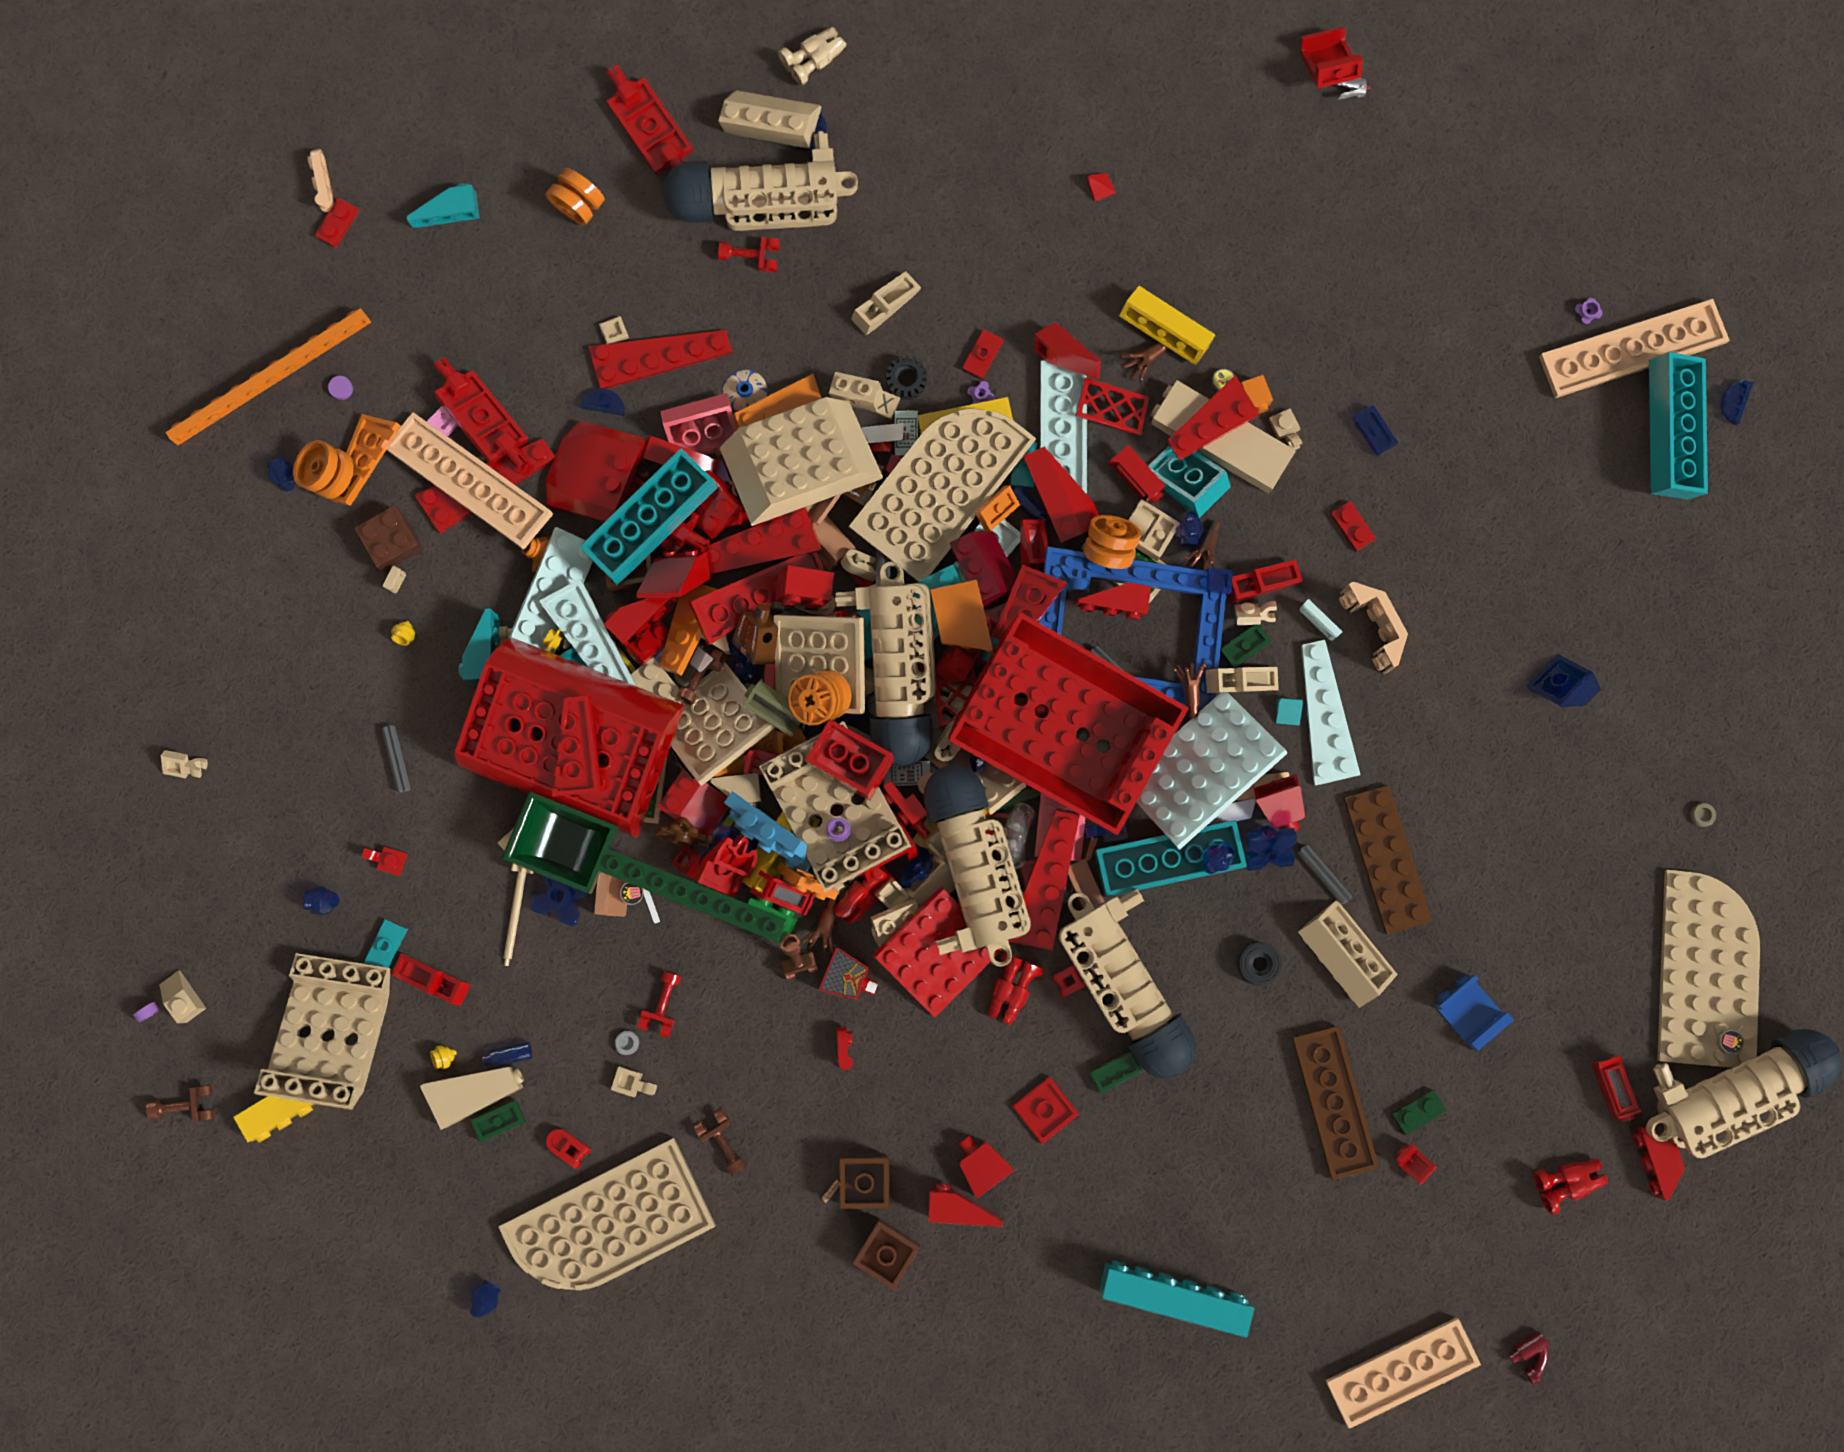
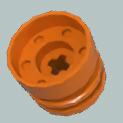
[788,670,852,725]

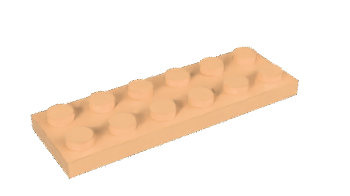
[1325,1318,1481,1429]

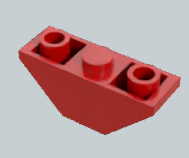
[1633,1126,1685,1200]

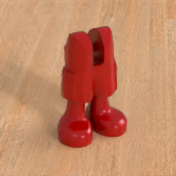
[833,865,898,924]
[988,952,1044,1026]
[1533,1159,1608,1215]

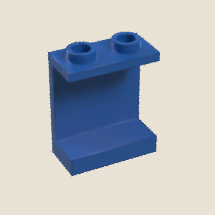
[1434,974,1514,1051]

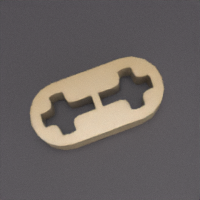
[841,549,876,581]
[934,721,961,761]

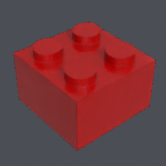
[775,566,834,611]

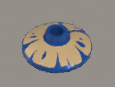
[723,370,768,412]

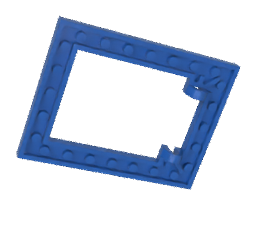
[1039,547,1228,711]

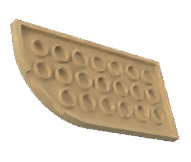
[849,409,1036,582]
[1657,870,1760,1068]
[499,1138,716,1290]

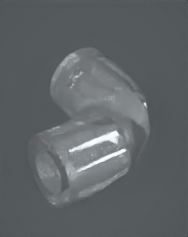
[1004,803,1035,869]

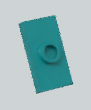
[1010,442,1037,488]
[364,919,408,968]

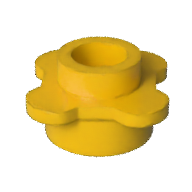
[542,629,563,652]

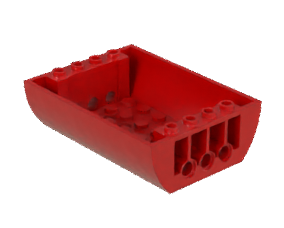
[948,612,1189,835]
[455,637,685,837]

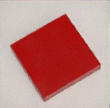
[1012,1076,1079,1144]

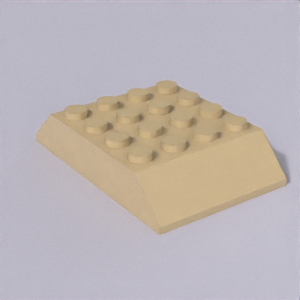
[720,397,883,526]

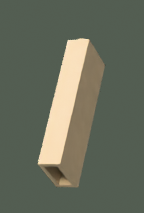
[1150,381,1296,494]

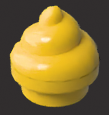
[391,621,415,646]
[430,1045,457,1069]

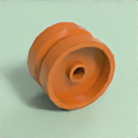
[545,167,605,226]
[293,440,354,499]
[1083,515,1141,569]

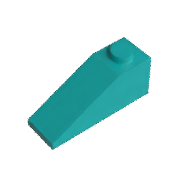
[407,184,480,228]

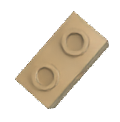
[829,372,883,411]

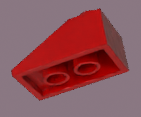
[637,549,711,598]
[604,597,678,648]
[805,719,894,801]
[657,769,736,836]
[929,1183,1003,1227]

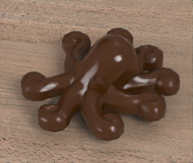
[655,816,716,847]

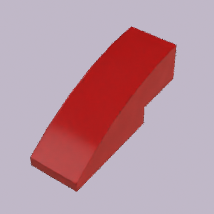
[641,436,720,474]
[1020,519,1049,572]
[1226,560,1303,604]
[391,953,471,1006]

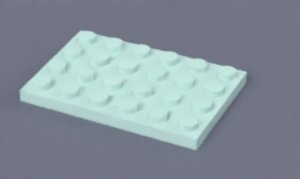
[1136,692,1287,849]

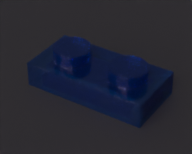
[1352,405,1398,456]

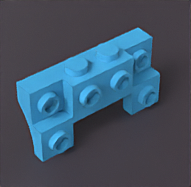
[724,791,811,872]

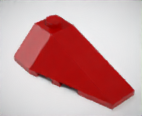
[1024,446,1099,543]

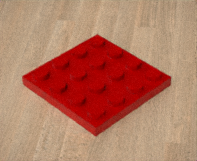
[872,886,1002,1018]

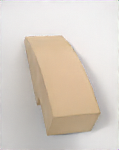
[851,272,921,335]
[1206,667,1279,693]

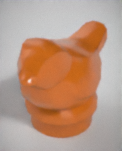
[521,536,550,572]

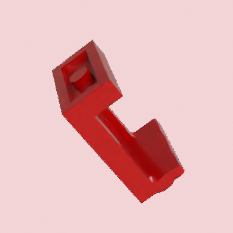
[1300,27,1363,88]

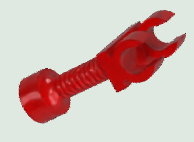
[718,237,779,272]
[637,971,681,1038]

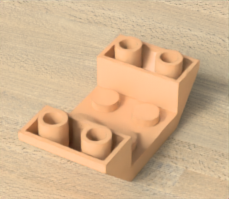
[1339,582,1408,674]

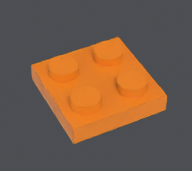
[776,862,839,900]

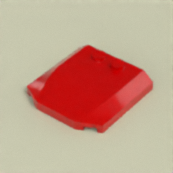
[546,421,648,523]

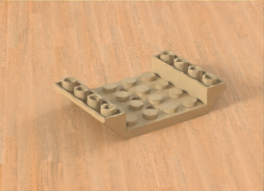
[759,721,911,892]
[254,953,390,1110]

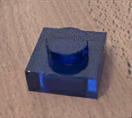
[1206,568,1233,595]

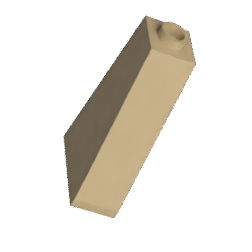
[420,1066,524,1129]

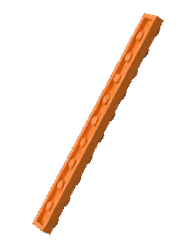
[166,308,371,445]

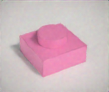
[427,406,458,437]

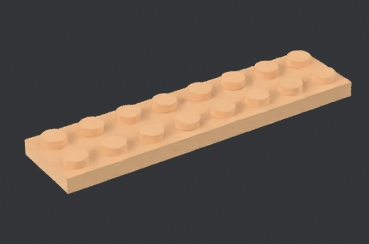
[1539,299,1730,398]
[387,413,553,550]

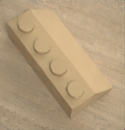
[719,91,821,149]
[1298,900,1397,1008]

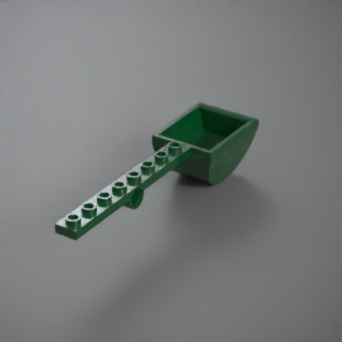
[501,791,787,942]

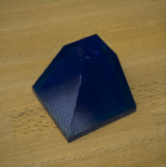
[1526,654,1601,707]

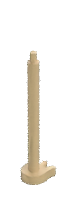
[503,864,533,966]

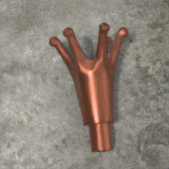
[1121,343,1169,381]
[1184,520,1220,572]
[1173,662,1206,718]
[801,898,838,954]

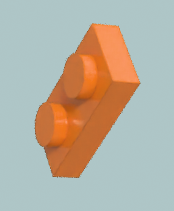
[975,486,1020,531]

